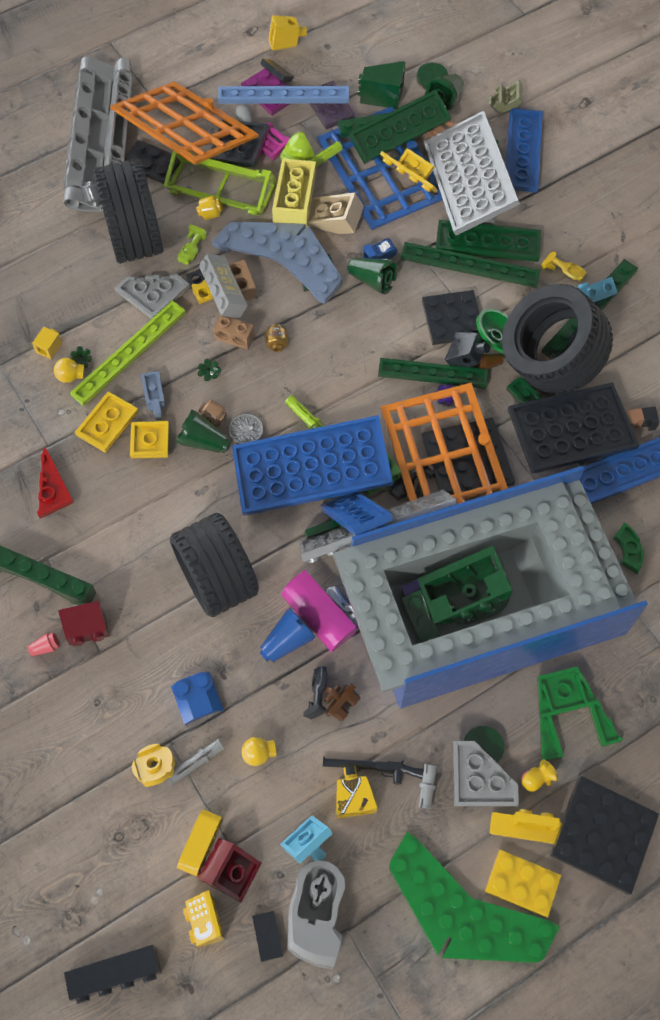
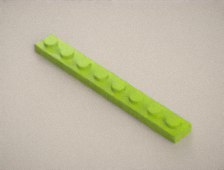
[70,300,186,407]

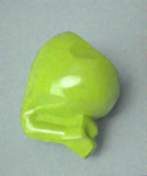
[280,132,315,161]

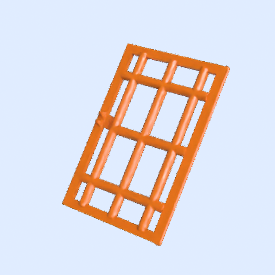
[110,81,259,164]
[380,383,508,504]

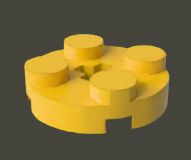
[132,744,175,787]

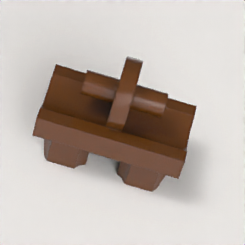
[324,683,361,721]

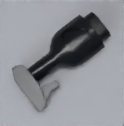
[389,466,435,500]
[303,666,328,719]

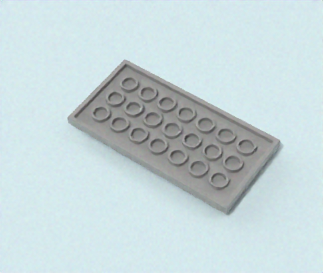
[423,111,520,235]
[299,490,457,563]

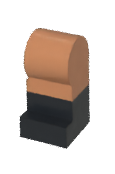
[626,406,660,431]

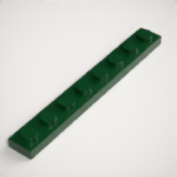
[400,242,540,288]
[542,259,638,357]

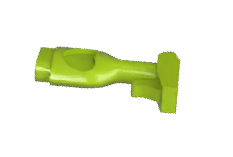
[177,224,207,265]

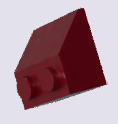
[58,601,109,646]
[197,838,262,903]

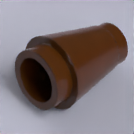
[475,354,503,370]

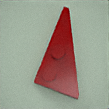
[37,448,74,519]

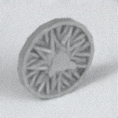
[229,414,263,444]

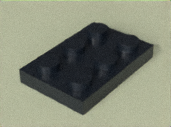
[124,140,180,184]

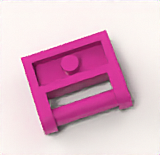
[261,122,290,160]

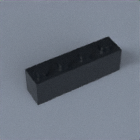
[64,944,162,1004]

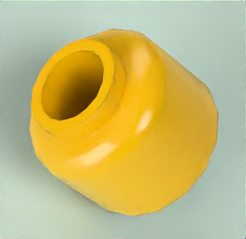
[196,196,223,220]

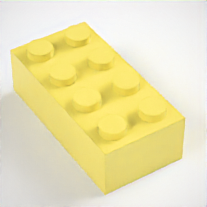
[272,158,316,227]

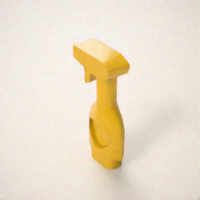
[541,251,587,282]

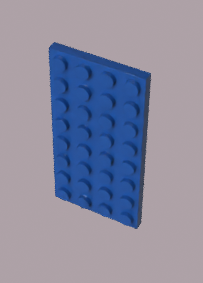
[232,415,393,516]

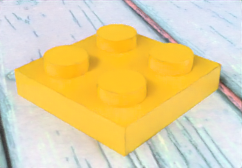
[130,421,169,459]

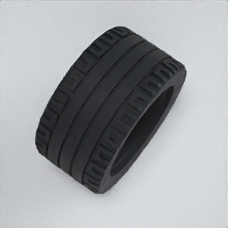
[93,159,163,264]
[502,284,613,394]

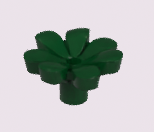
[70,346,92,369]
[198,358,221,381]

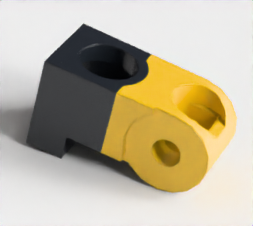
[186,269,213,304]

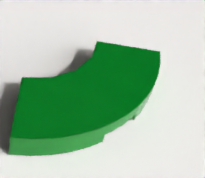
[613,522,644,574]

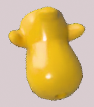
[521,759,558,792]

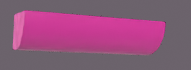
[281,570,356,653]

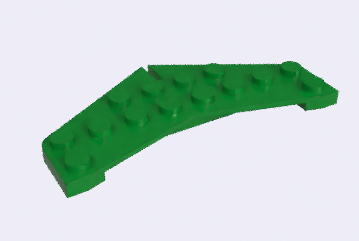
[389,832,560,963]

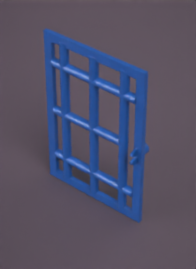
[317,106,443,230]

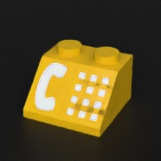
[183,891,224,948]

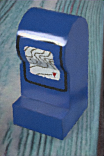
[363,238,398,259]

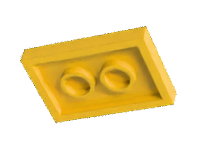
[75,391,139,453]
[485,850,561,918]

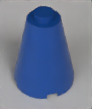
[260,608,316,662]

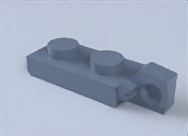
[140,371,165,420]

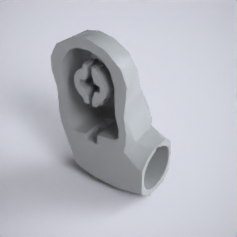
[287,860,345,969]

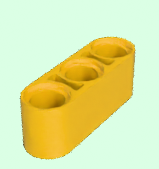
[177,809,223,877]

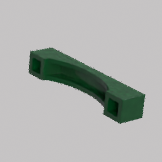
[0,545,96,606]

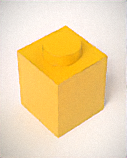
[32,327,62,359]

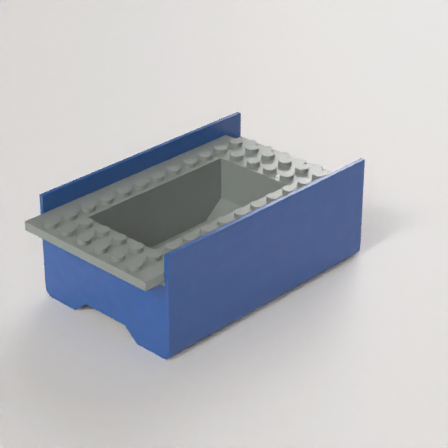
[333,466,648,709]

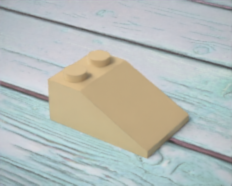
[307,193,364,234]

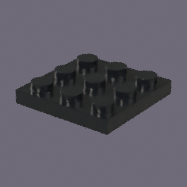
[209,120,270,167]
[422,290,481,345]

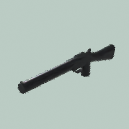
[323,756,437,785]

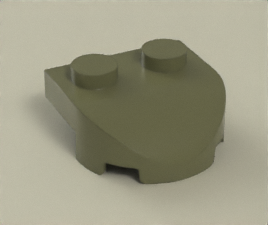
[488,80,523,113]

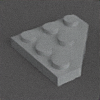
[115,274,190,319]
[453,741,519,806]

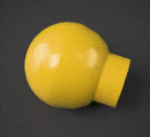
[54,358,84,383]
[242,737,276,767]

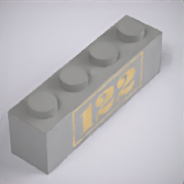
[199,254,248,318]

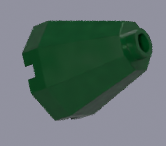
[425,74,464,110]

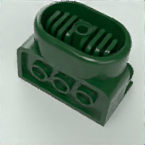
[417,546,513,625]

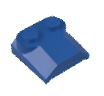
[171,672,224,725]

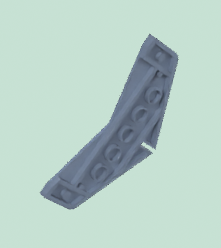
[212,222,342,304]

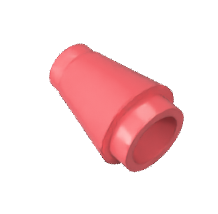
[28,633,60,657]

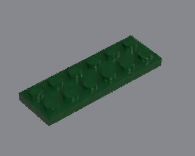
[348,90,452,164]
[436,220,541,262]

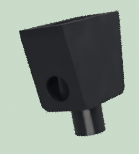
[445,332,490,367]

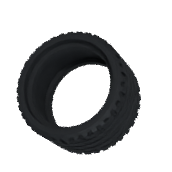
[170,512,259,617]

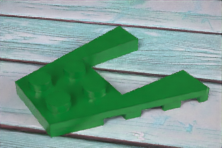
[537,666,623,761]

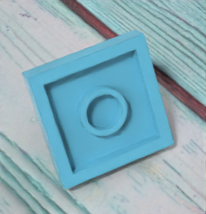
[280,815,333,863]

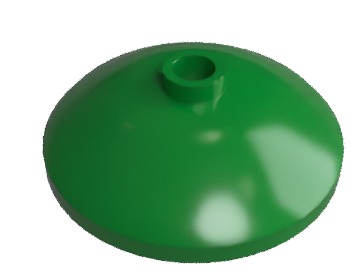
[476,309,509,354]

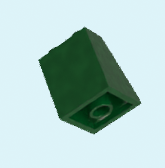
[358,61,406,109]

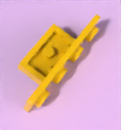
[380,148,438,193]
[490,809,562,844]

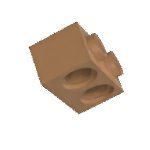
[229,260,256,301]
[213,314,255,350]

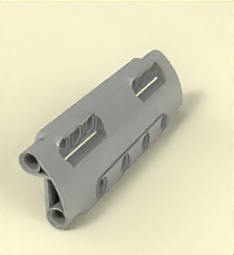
[63,57,132,212]

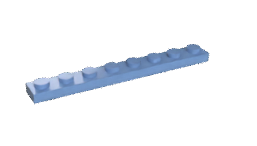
[218,86,349,104]

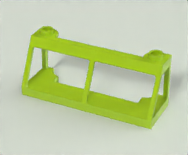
[164,151,277,216]

